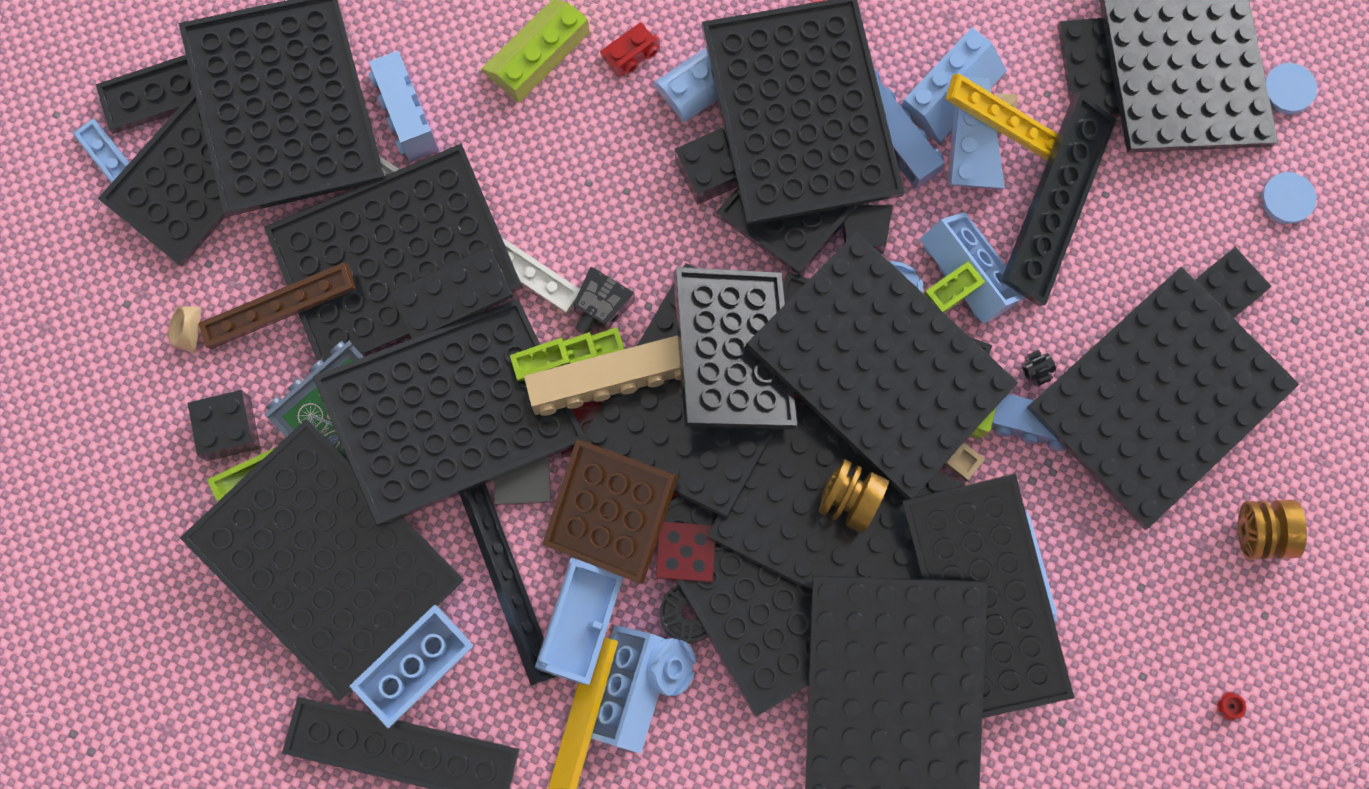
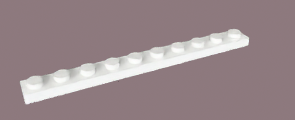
[379,156,580,314]

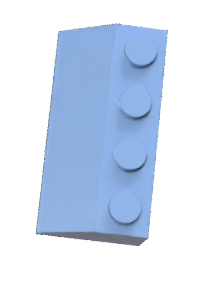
[901,27,1007,144]
[920,212,1026,324]
[350,605,474,728]
[591,625,665,754]

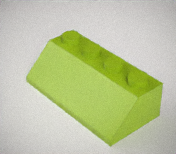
[481,0,590,103]

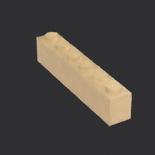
[524,335,681,416]

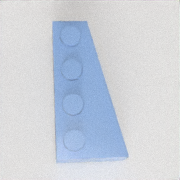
[368,51,439,162]
[947,76,1005,190]

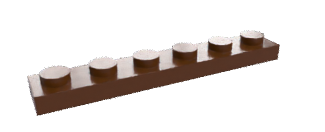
[198,262,356,349]

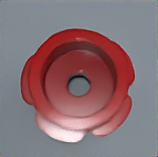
[1217,692,1246,721]

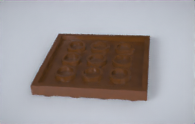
[542,439,679,584]

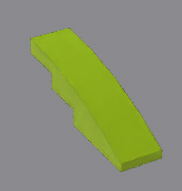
[924,261,985,314]
[510,327,625,382]

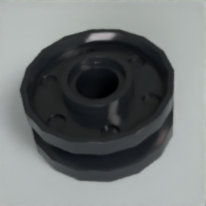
[660,585,707,644]

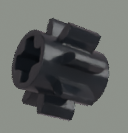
[1021,350,1056,386]

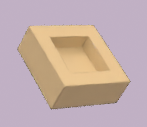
[945,443,985,482]

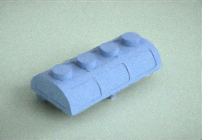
[653,46,718,123]
[535,558,623,685]

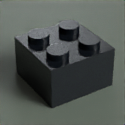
[674,127,737,205]
[187,390,261,461]

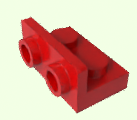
[600,22,660,78]

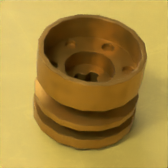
[819,459,889,534]
[1238,499,1307,560]

